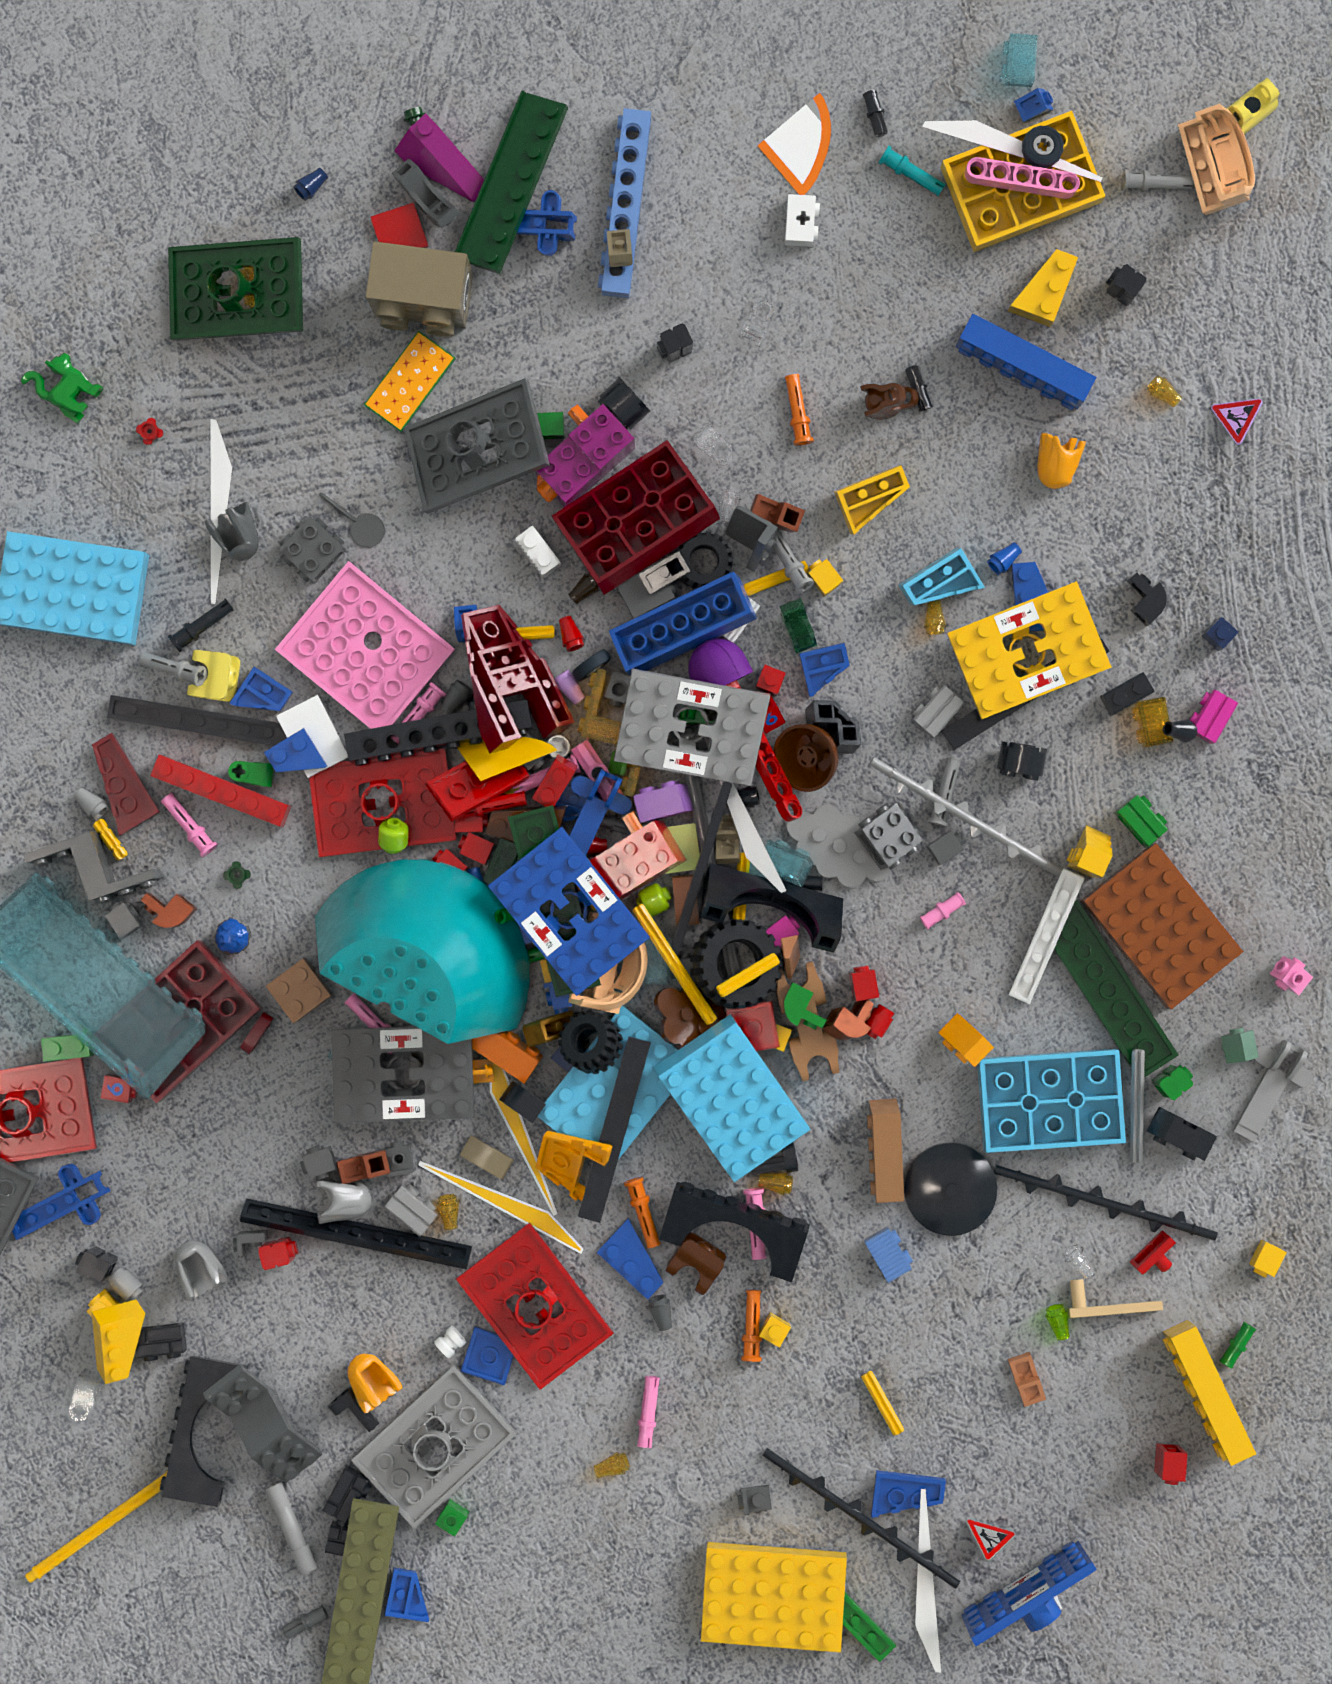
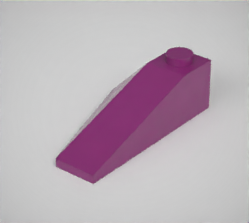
[394,113,484,203]

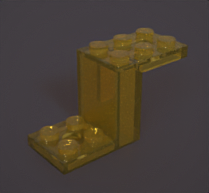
[578,668,642,799]

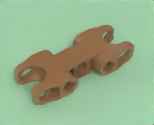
[776,961,840,1081]

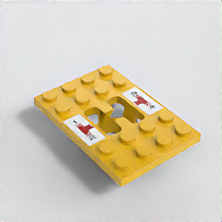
[947,581,1112,720]

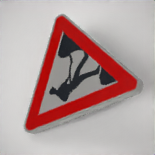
[966,1519,1015,1562]

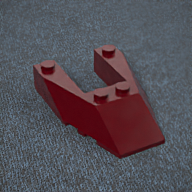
[461,605,575,754]

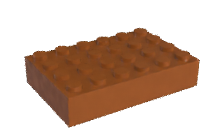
[1080,843,1244,1010]

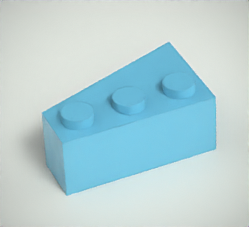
[898,548,985,605]

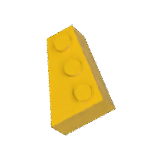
[1008,249,1078,327]
[834,465,910,535]
[1066,825,1112,878]
[91,1299,145,1384]

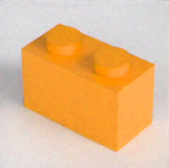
[938,1013,994,1067]

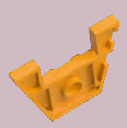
[535,1131,613,1201]

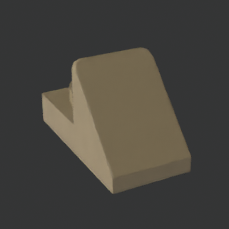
[607,229,633,267]

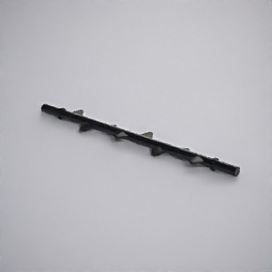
[994,1165,1218,1241]
[762,1448,960,1589]

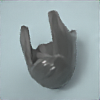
[204,502,259,561]

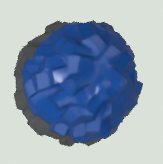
[214,917,251,955]

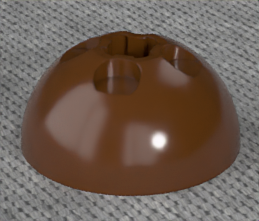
[773,724,838,792]

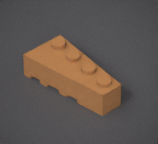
[867,1098,904,1203]

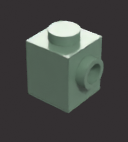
[1221,1027,1258,1063]

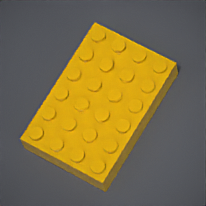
[940,111,1106,252]
[701,1542,847,1652]

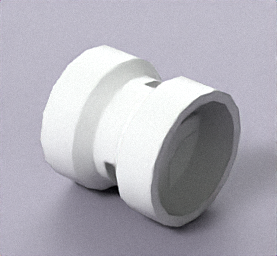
[548,735,570,758]
[434,1325,467,1358]

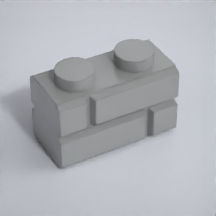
[912,685,965,739]
[384,1184,439,1236]

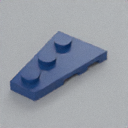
[597,1218,664,1299]
[871,1470,946,1518]

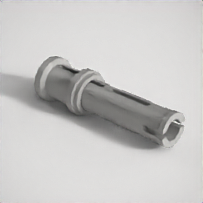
[1122,169,1194,191]
[773,528,814,593]
[139,652,207,686]
[927,756,962,827]

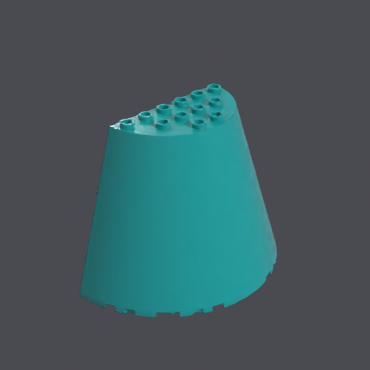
[315,859,530,1044]

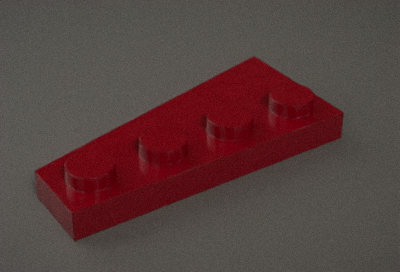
[92,733,160,836]

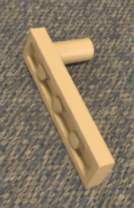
[1067,1279,1163,1319]

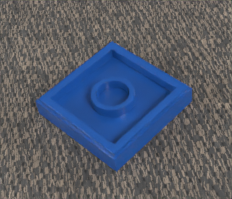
[461,1326,514,1385]

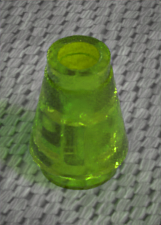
[1045,1304,1070,1340]

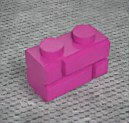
[1189,689,1238,744]

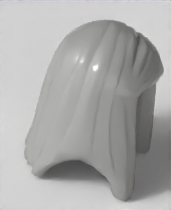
[316,1180,372,1224]
[174,1240,228,1299]

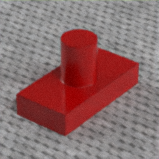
[1130,1230,1176,1275]

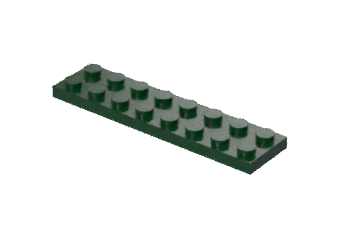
[508,805,601,997]
[1038,900,1179,1078]

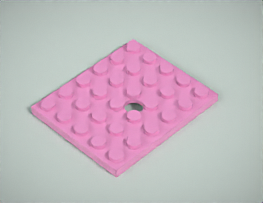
[275,561,456,729]

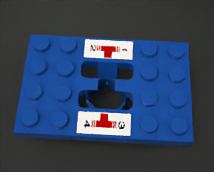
[488,827,650,996]
[961,1541,1097,1646]

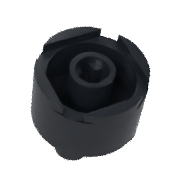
[598,377,650,430]
[997,741,1047,781]

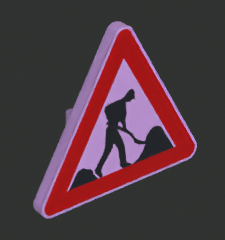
[1211,399,1263,445]

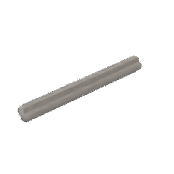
[1130,1049,1145,1163]

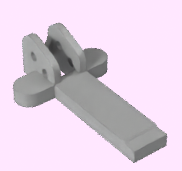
[1232,1040,1313,1142]

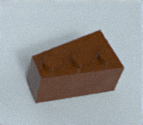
[486,806,567,842]

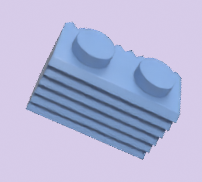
[864,1227,913,1283]

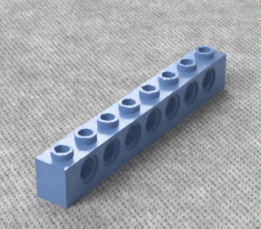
[598,108,651,298]

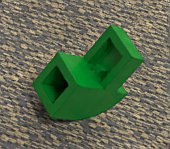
[783,982,826,1030]

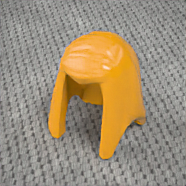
[1037,433,1086,489]
[347,1353,402,1413]

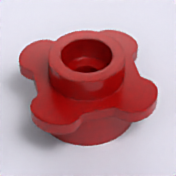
[136,418,163,445]

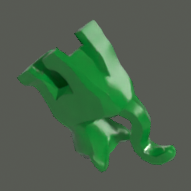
[21,353,103,424]

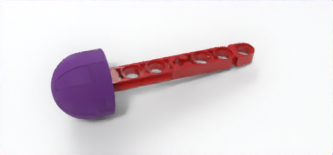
[688,639,802,822]

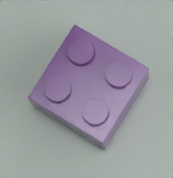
[633,781,694,823]

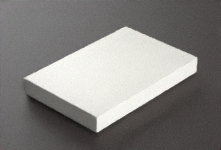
[276,695,348,778]

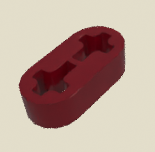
[240,1012,274,1055]

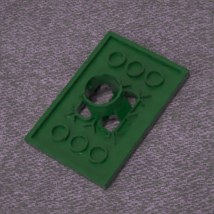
[168,237,303,341]

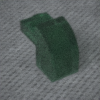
[780,598,817,653]

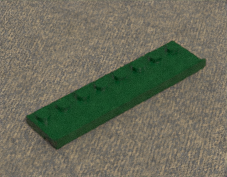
[455,90,568,274]

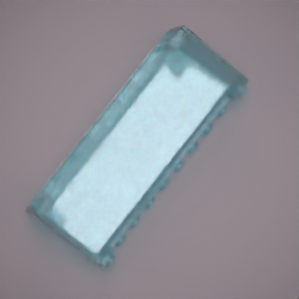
[0,872,206,1100]

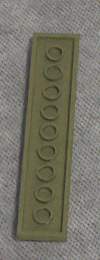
[321,1498,400,1684]

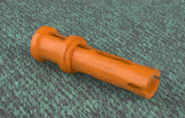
[785,374,814,446]
[624,1177,661,1248]
[741,1290,762,1362]

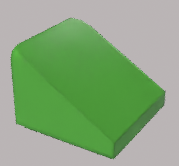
[608,751,628,777]

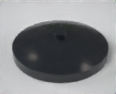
[904,1142,997,1236]

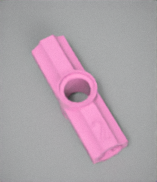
[571,739,624,802]

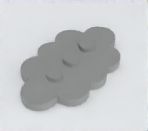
[786,804,891,888]

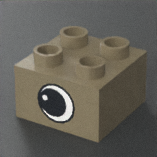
[366,241,473,337]

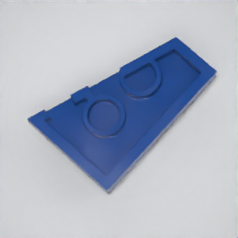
[1011,562,1048,632]

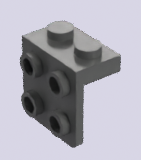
[726,506,778,572]

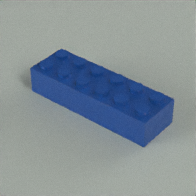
[955,313,1097,410]
[609,571,757,675]

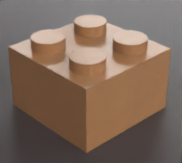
[266,958,333,1023]

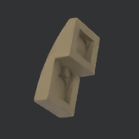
[716,815,740,864]
[460,1135,514,1180]

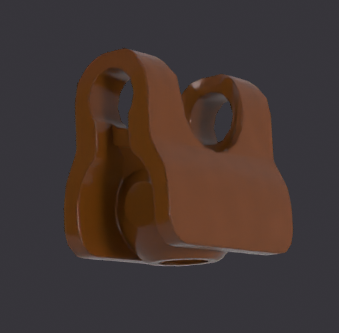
[860,383,919,420]
[665,1232,726,1295]

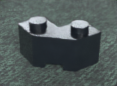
[805,700,862,754]
[1147,1107,1217,1161]

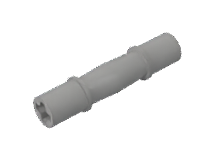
[264,1481,318,1575]

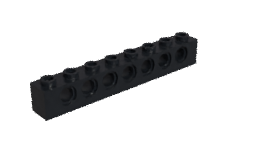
[344,700,533,766]

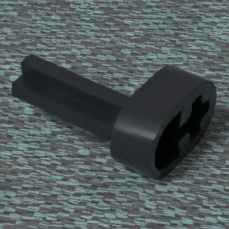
[751,1141,799,1175]
[328,1386,379,1432]

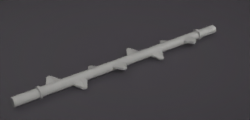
[869,757,1063,877]

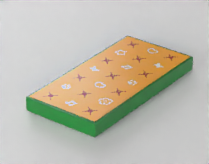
[364,331,456,433]

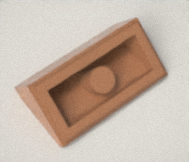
[780,935,800,979]

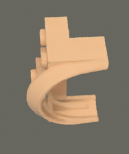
[1178,103,1255,215]
[568,911,648,1014]

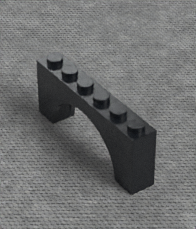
[700,863,843,953]
[659,1182,810,1282]
[160,1356,248,1507]

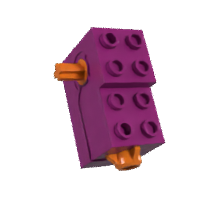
[535,404,635,507]

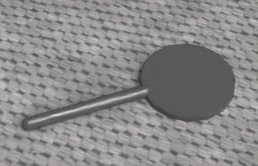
[319,492,385,548]

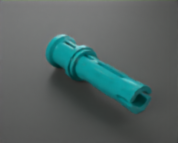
[878,145,946,196]

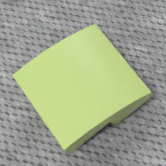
[665,823,700,874]

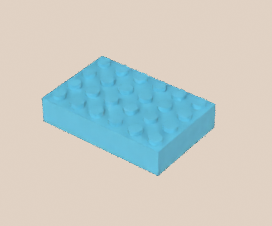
[0,531,149,646]
[538,1005,678,1161]
[654,1014,811,1182]
[977,1049,1126,1153]

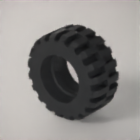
[690,919,783,1009]

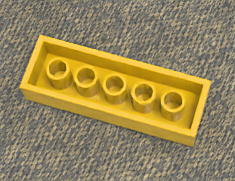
[1162,1320,1256,1466]

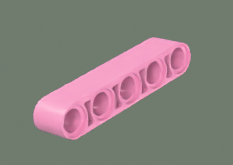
[964,157,1080,199]

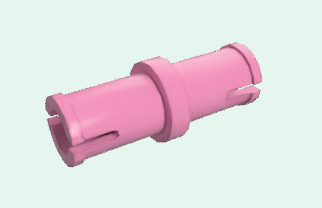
[919,892,966,930]

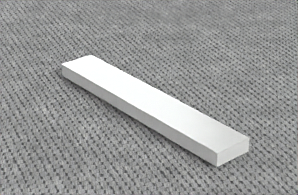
[1009,868,1085,1004]

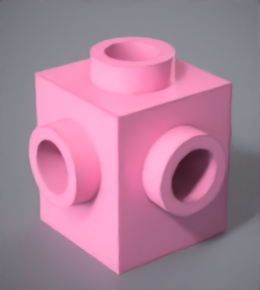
[1270,956,1313,995]

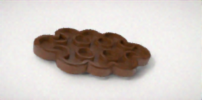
[654,988,727,1050]

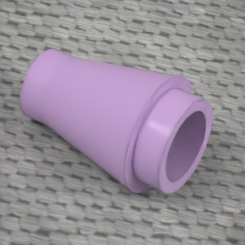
[554,669,585,705]

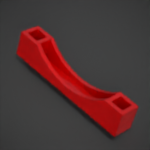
[150,755,292,827]

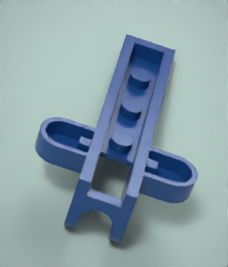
[516,190,577,256]
[569,769,632,856]
[12,1164,111,1240]

